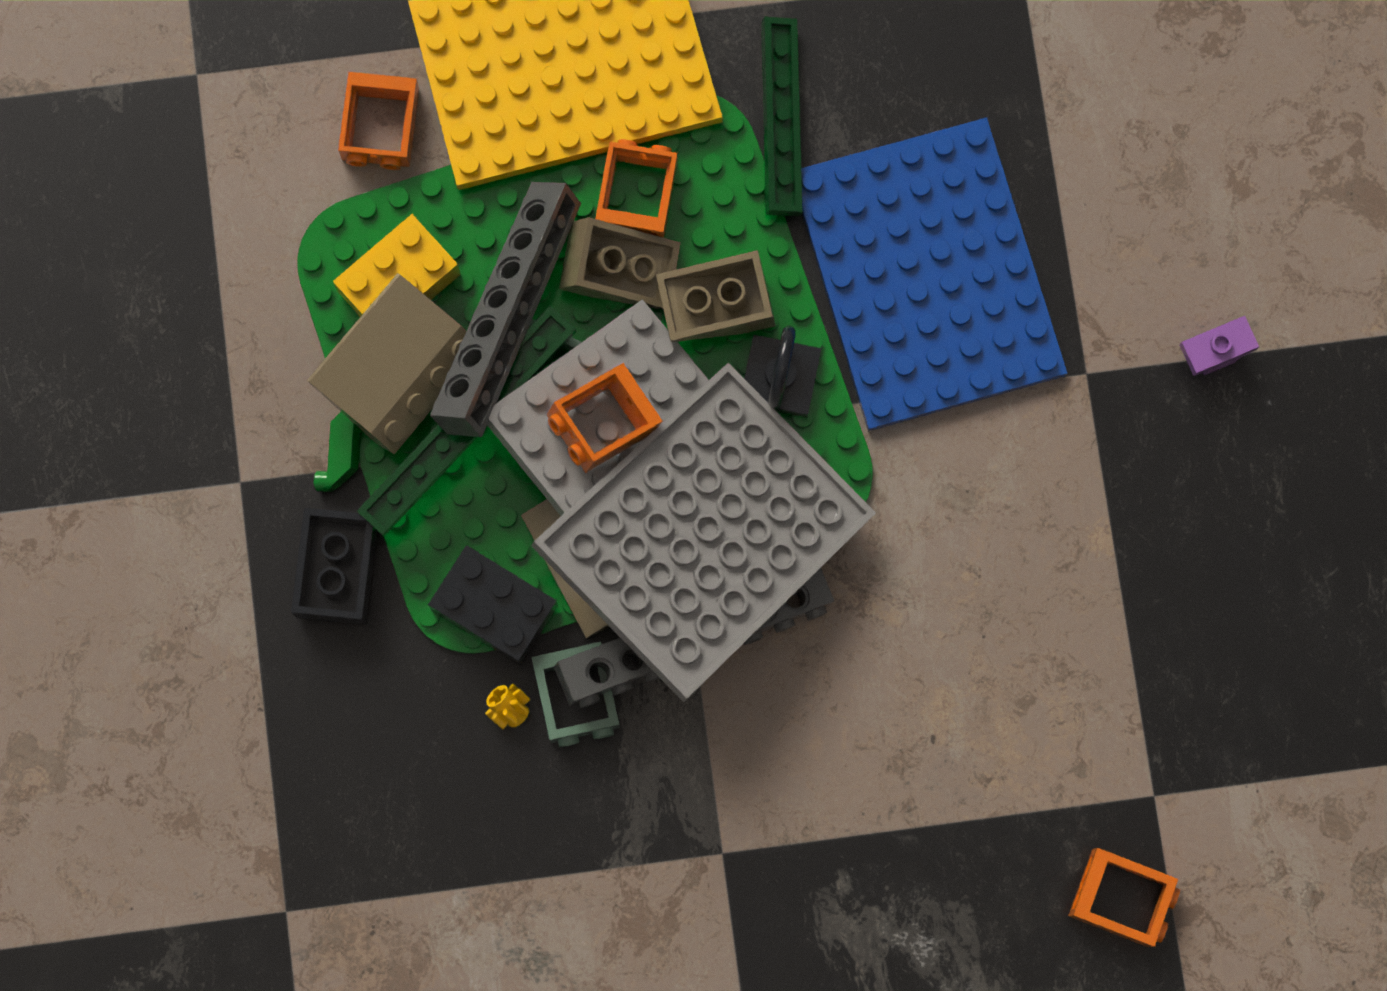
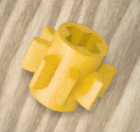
[485,683,530,729]

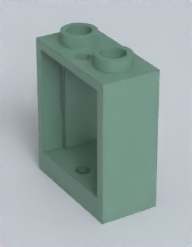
[532,642,620,747]

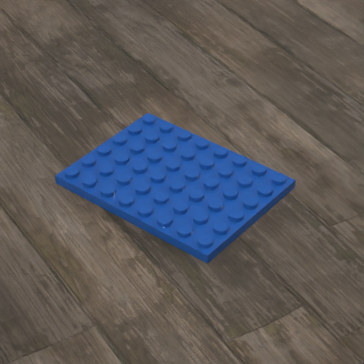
[801,118,1067,431]

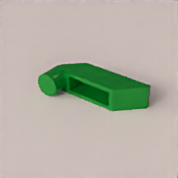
[314,412,361,492]

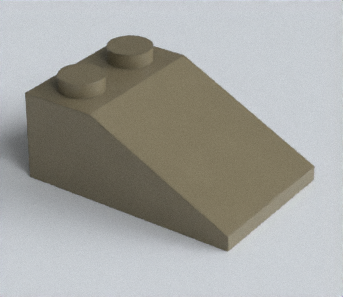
[559,217,680,310]
[656,250,776,342]

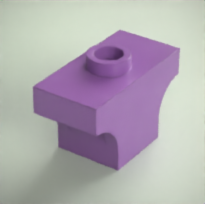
[1179,316,1259,376]

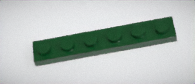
[761,16,803,216]

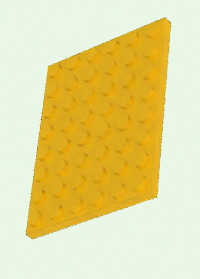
[408,0,723,190]

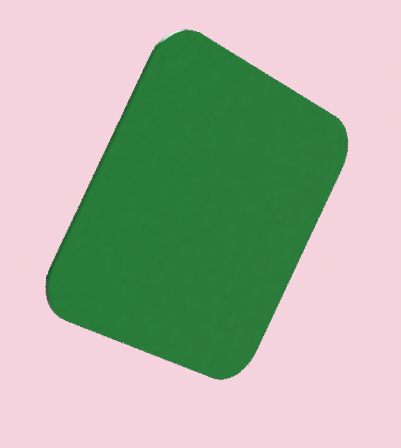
[297,95,873,654]

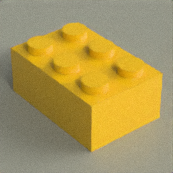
[333,214,461,317]

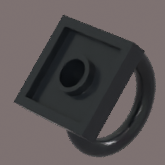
[744,326,822,418]

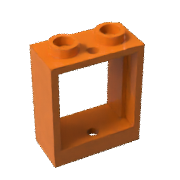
[338,72,419,170]
[595,139,678,238]
[546,363,663,473]
[1068,848,1180,947]

